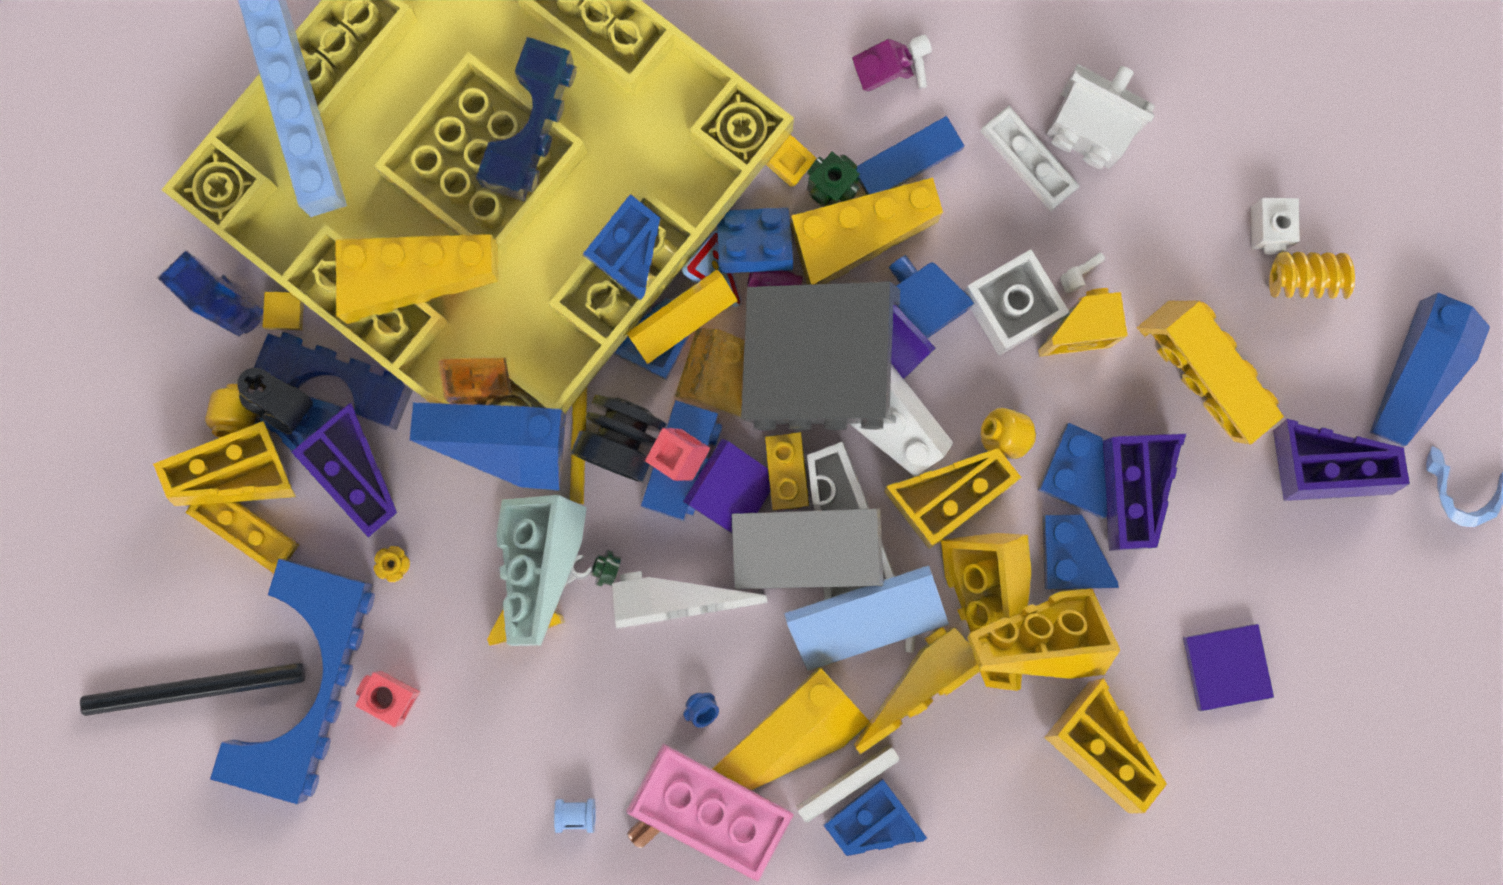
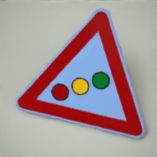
[682,231,742,307]

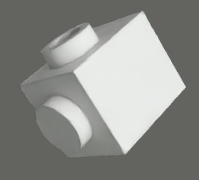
[1251,198,1300,255]

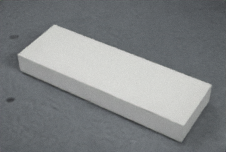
[980,106,1080,212]
[796,744,900,823]

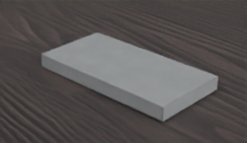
[732,508,883,589]

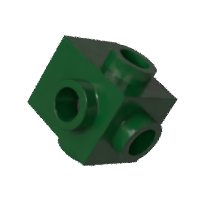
[807,151,860,207]

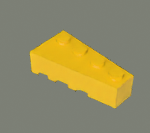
[790,177,943,285]
[336,234,499,324]

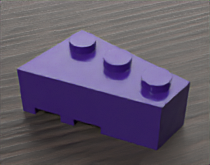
[291,403,397,538]
[1273,419,1410,501]
[1103,434,1186,551]

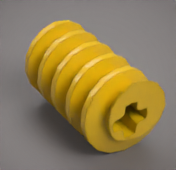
[1269,251,1355,299]

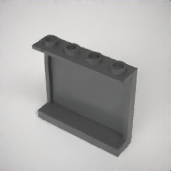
[741,282,900,430]

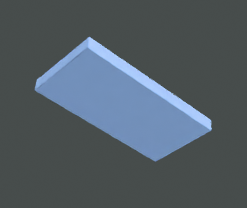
[784,566,949,671]

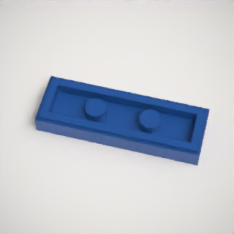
[856,116,965,195]

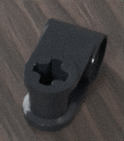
[238,368,314,434]

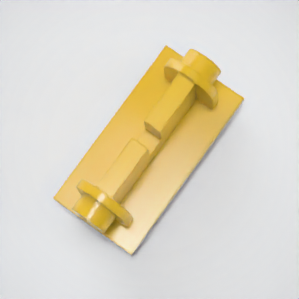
[765,432,809,510]

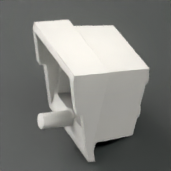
[1046,64,1155,169]

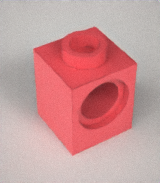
[645,428,710,481]
[355,671,420,727]

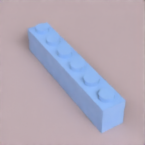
[238,0,347,217]

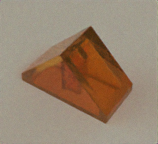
[438,358,512,404]

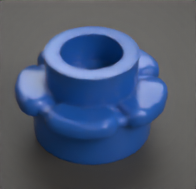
[683,693,719,728]

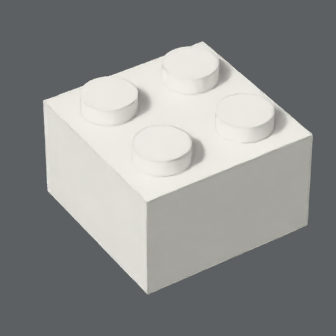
[964,249,1070,356]

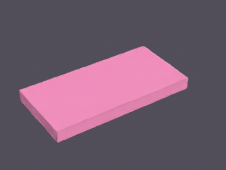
[626,743,794,882]

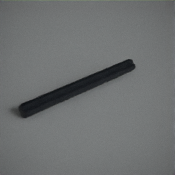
[79,663,305,716]

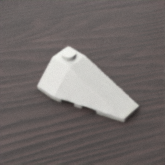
[612,571,768,628]

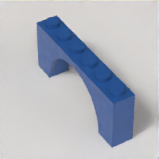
[210,559,375,804]

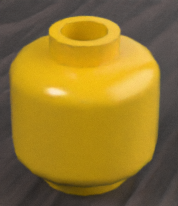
[205,384,257,438]
[980,408,1036,459]

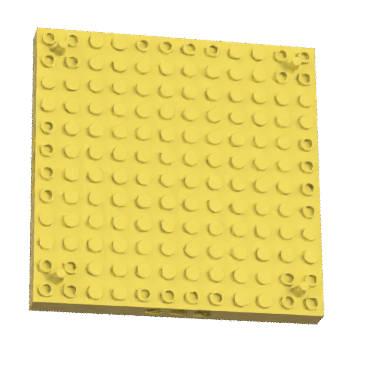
[161,0,794,413]

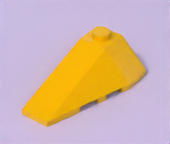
[941,533,1031,691]
[967,588,1121,679]
[853,627,981,754]
[712,667,870,790]

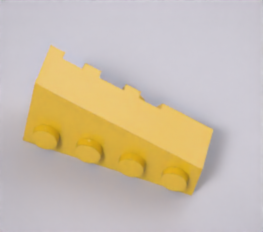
[1136,300,1284,445]

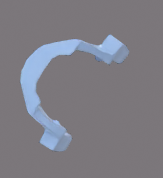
[1426,446,1503,527]

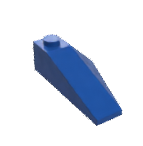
[1370,292,1490,446]
[409,402,566,491]

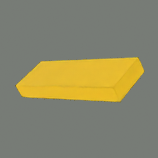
[626,270,738,364]
[185,502,300,573]

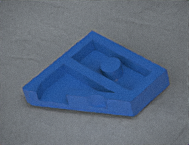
[583,194,660,300]

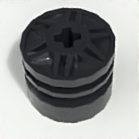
[571,395,667,483]

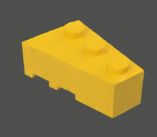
[153,421,296,506]
[884,448,1022,549]
[1044,678,1167,814]

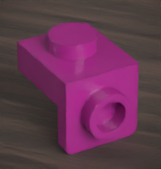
[852,38,914,92]

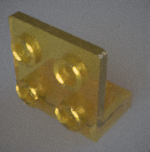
[674,328,745,418]

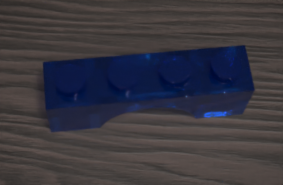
[476,37,577,201]
[158,250,263,337]
[254,331,413,431]

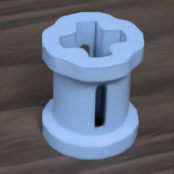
[554,798,596,833]

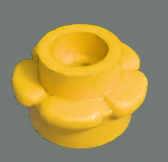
[373,546,410,582]

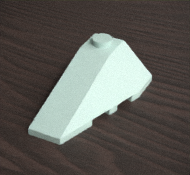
[496,495,587,646]

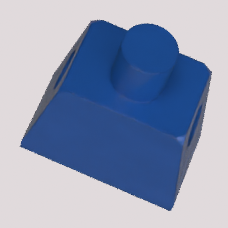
[888,255,974,339]

